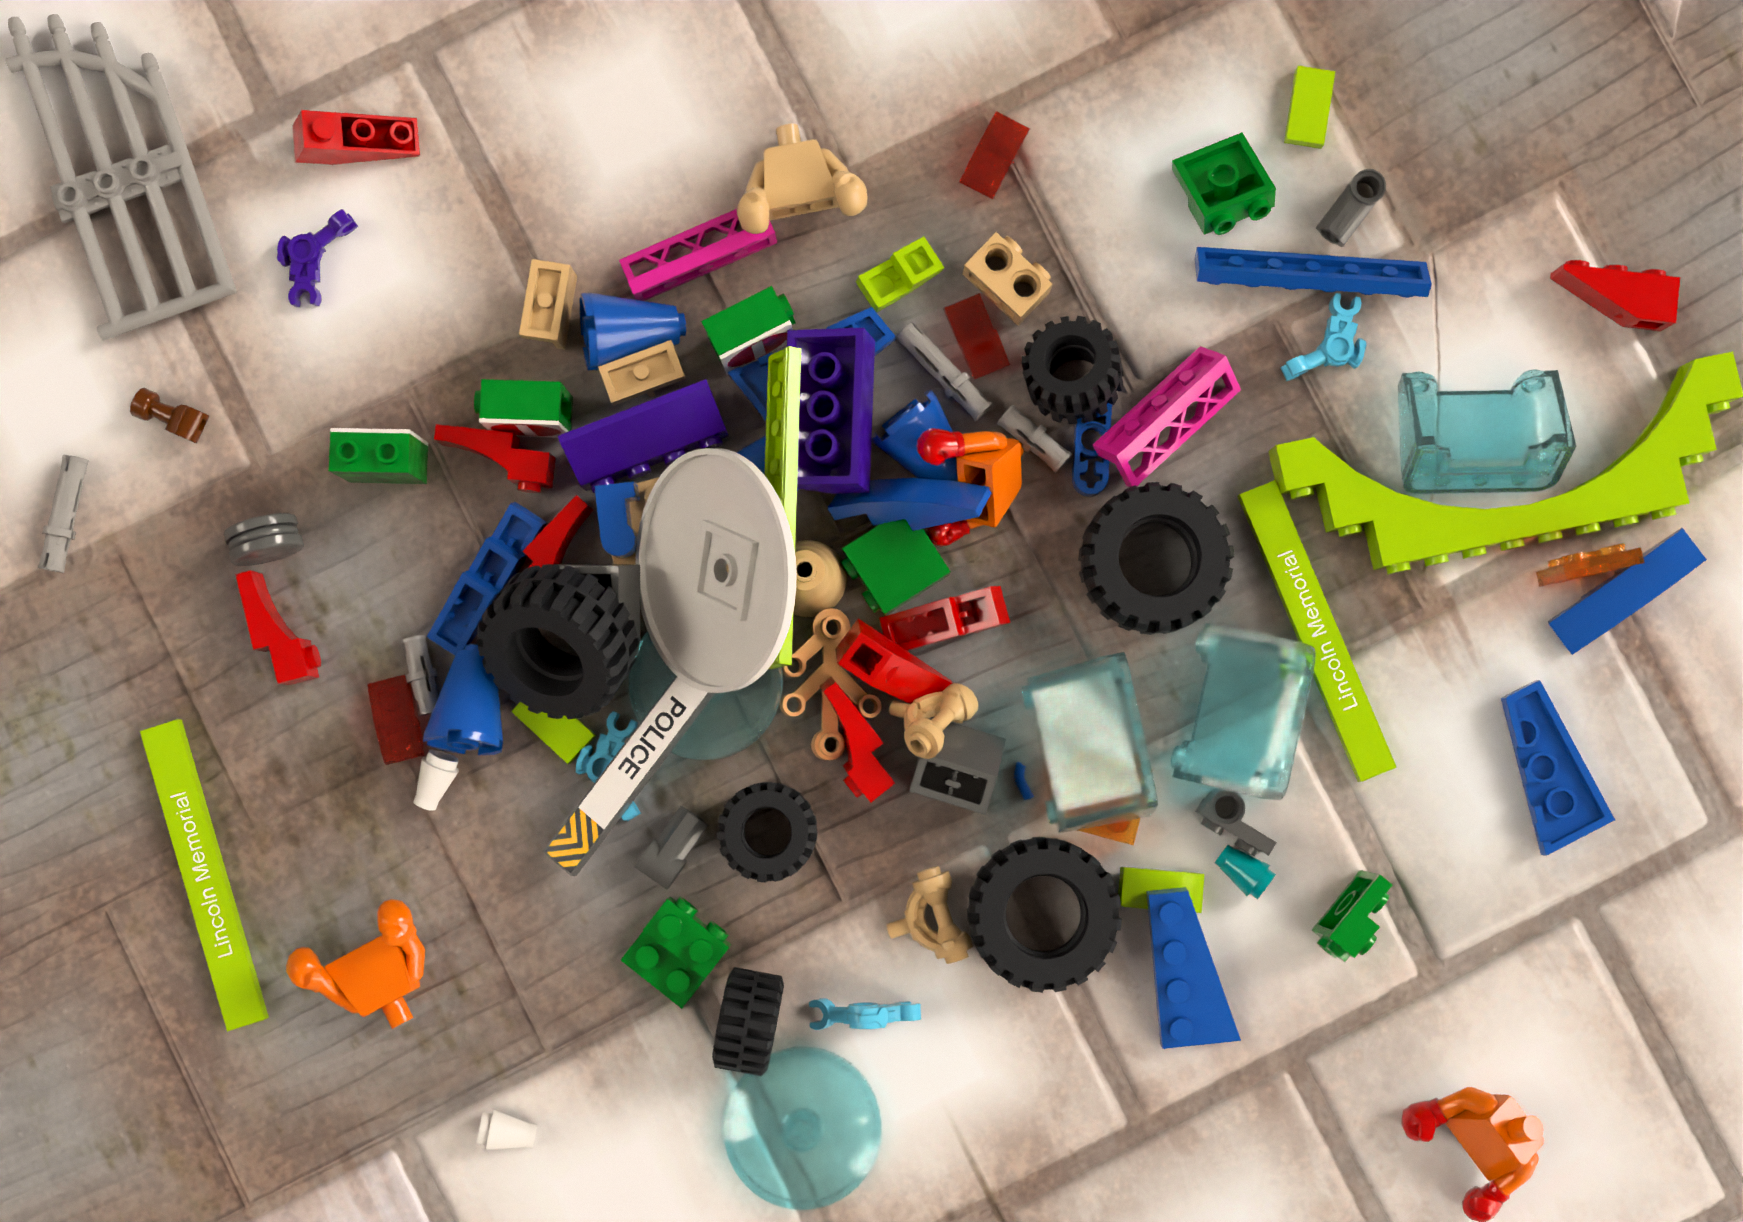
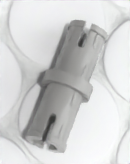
[997,405,1072,473]
[401,635,439,716]

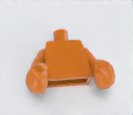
[286,899,425,1029]

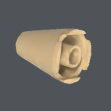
[793,540,847,618]

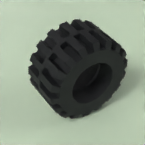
[1022,316,1124,424]
[717,782,818,883]
[712,967,784,1077]

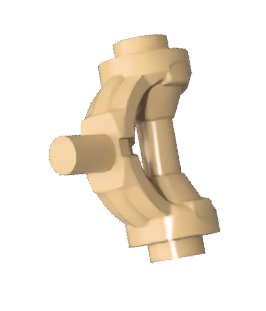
[889,683,978,759]
[887,866,973,964]

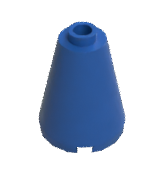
[579,292,686,371]
[872,389,958,481]
[423,644,503,755]

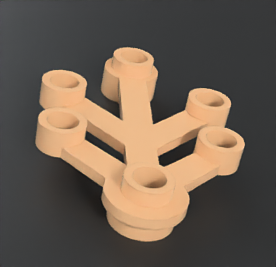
[780,608,882,760]

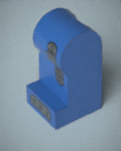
[594,481,640,558]

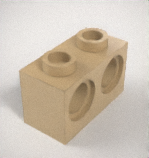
[963,232,1053,326]

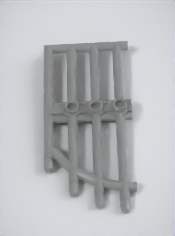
[5,14,237,341]

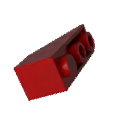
[292,110,420,165]
[1550,260,1680,332]
[835,618,953,704]

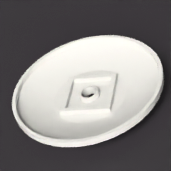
[635,448,797,693]

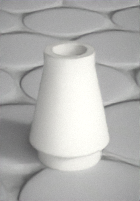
[413,749,459,810]
[476,1109,537,1150]

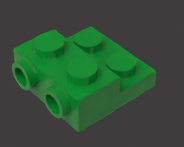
[1172,132,1276,235]
[1312,870,1393,962]
[621,896,732,1009]

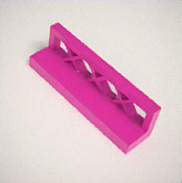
[619,209,777,301]
[1093,346,1241,487]

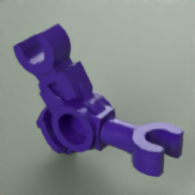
[277,209,358,307]

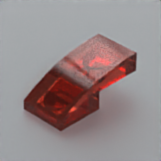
[959,111,1031,199]
[943,293,1010,380]
[367,674,424,765]

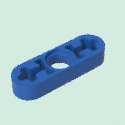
[1072,403,1112,497]

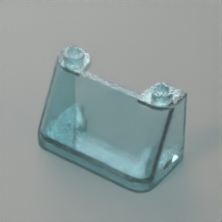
[1398,369,1577,494]
[1171,623,1316,800]
[1021,652,1158,833]

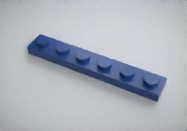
[1194,247,1432,298]

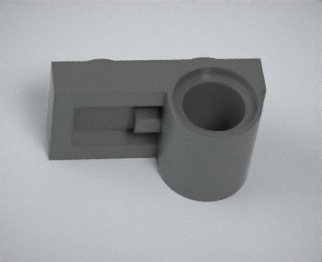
[1195,787,1277,857]

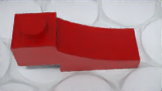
[434,424,556,493]
[523,495,593,568]
[235,570,321,685]
[879,586,1010,651]
[819,677,895,803]

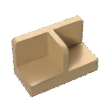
[519,259,577,350]
[598,340,686,406]

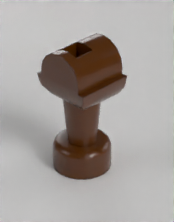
[130,388,210,444]

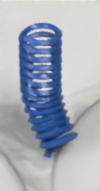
[1013,762,1034,800]

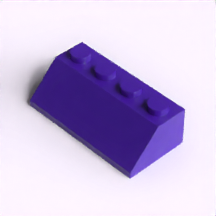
[787,328,875,494]
[558,379,729,493]

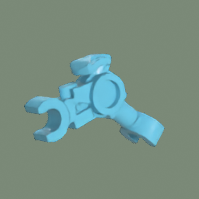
[1281,293,1366,381]
[576,711,641,822]
[809,998,921,1030]

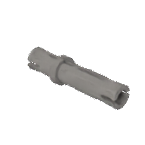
[896,322,993,422]
[38,455,89,573]

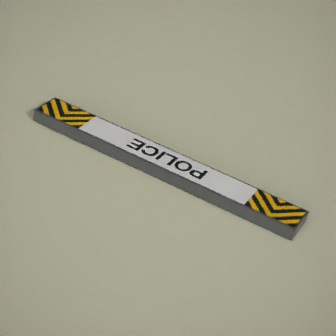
[543,676,715,876]

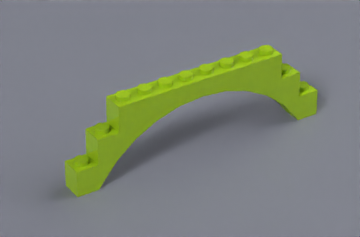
[1268,351,1743,575]

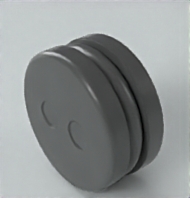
[224,513,304,566]

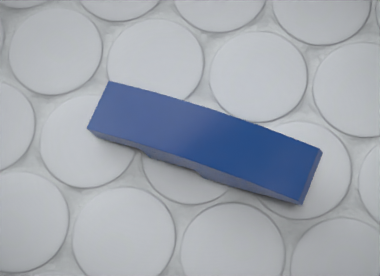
[828,478,992,531]
[427,502,548,655]
[1548,528,1707,655]

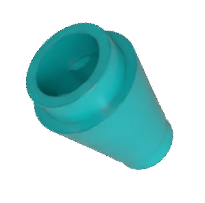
[1215,844,1276,900]

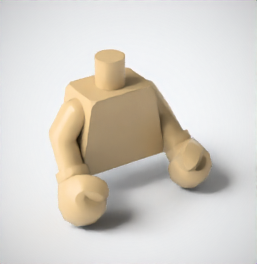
[737,124,867,234]

